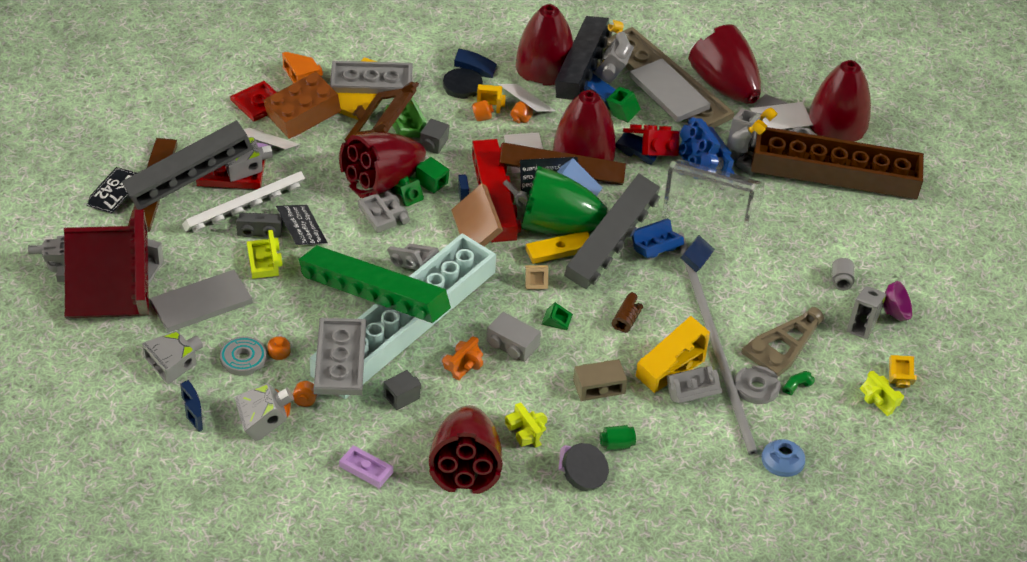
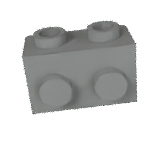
[387,243,439,270]

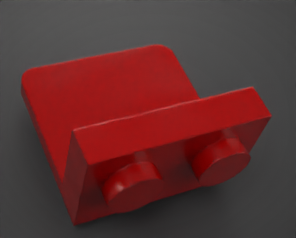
[623,124,680,156]

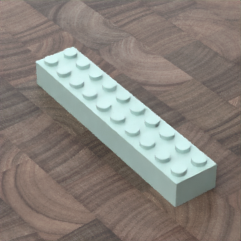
[310,233,496,399]

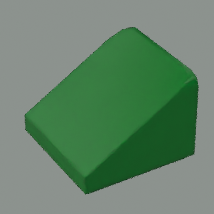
[542,302,573,330]

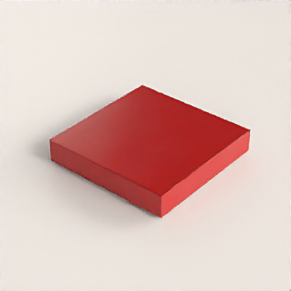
[230,81,277,122]

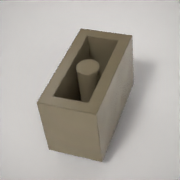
[573,359,627,401]

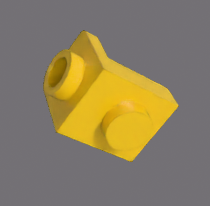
[477,84,506,114]
[889,355,917,388]

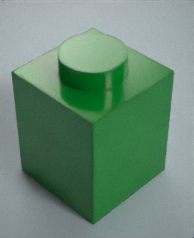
[606,87,641,123]
[415,157,450,194]

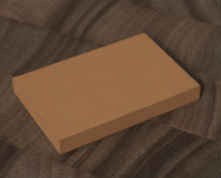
[451,183,503,247]

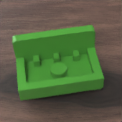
[385,97,427,138]

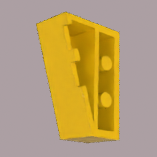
[636,316,710,393]

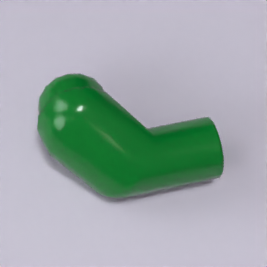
[782,371,815,395]

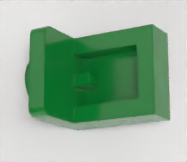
[391,175,424,207]

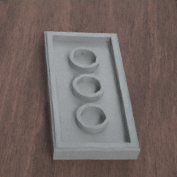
[629,58,711,122]
[330,61,413,94]
[150,270,253,333]
[314,318,366,395]

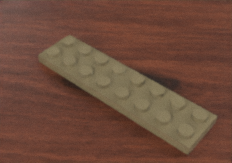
[604,27,734,128]

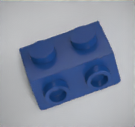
[632,218,684,258]

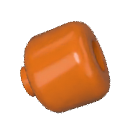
[472,100,494,121]
[510,101,533,124]
[267,336,291,360]
[293,381,317,407]

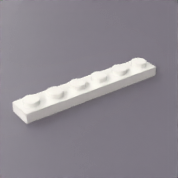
[182,171,305,232]

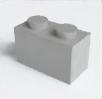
[487,312,541,362]

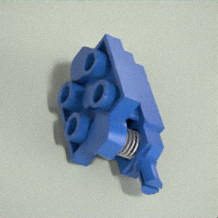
[678,117,738,182]

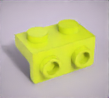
[247,230,282,279]

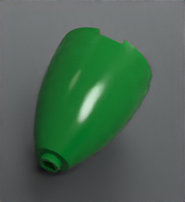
[521,166,608,235]

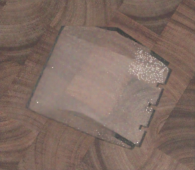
[661,160,765,252]

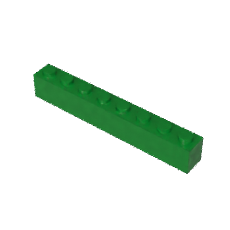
[298,245,451,323]

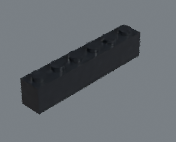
[555,16,612,100]

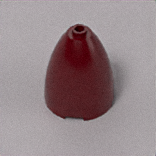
[516,4,574,86]
[688,24,761,104]
[809,60,871,142]
[553,90,616,161]
[339,132,426,198]
[429,405,503,494]

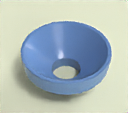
[761,439,805,477]

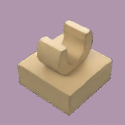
[525,265,548,289]

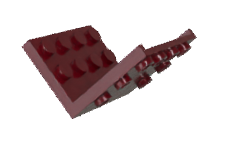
[64,209,149,318]

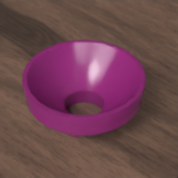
[883,281,912,321]

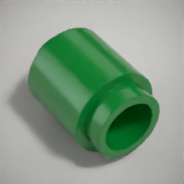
[599,425,636,451]

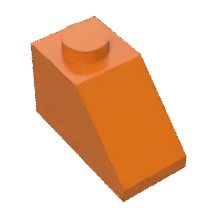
[282,52,323,83]

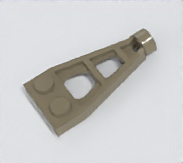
[741,307,824,378]

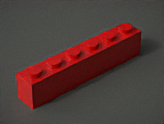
[472,139,521,243]

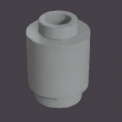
[832,258,855,291]

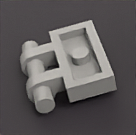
[358,191,410,233]

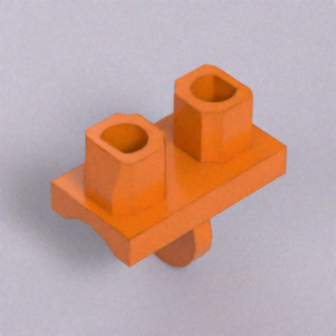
[442,336,483,380]

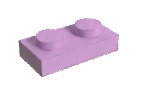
[339,445,393,489]

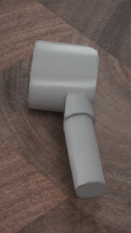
[503,180,528,207]

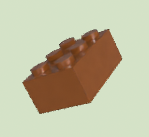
[264,71,341,139]

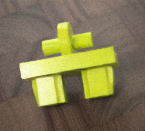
[860,371,904,416]
[505,402,548,448]

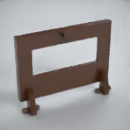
[344,82,419,142]

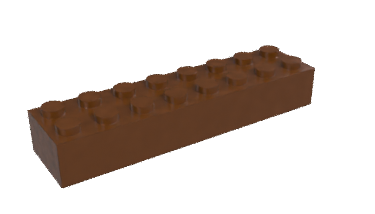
[751,127,924,200]

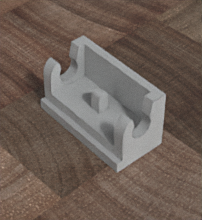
[666,365,722,403]

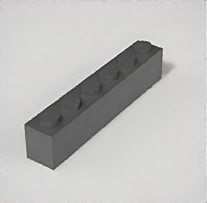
[122,120,253,210]
[564,173,660,289]

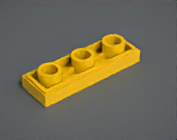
[525,231,590,264]

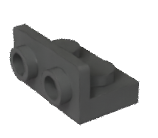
[236,212,283,238]

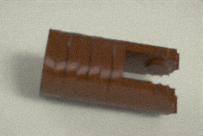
[612,292,643,333]

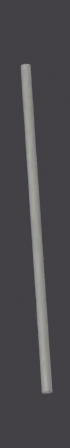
[677,232,758,455]

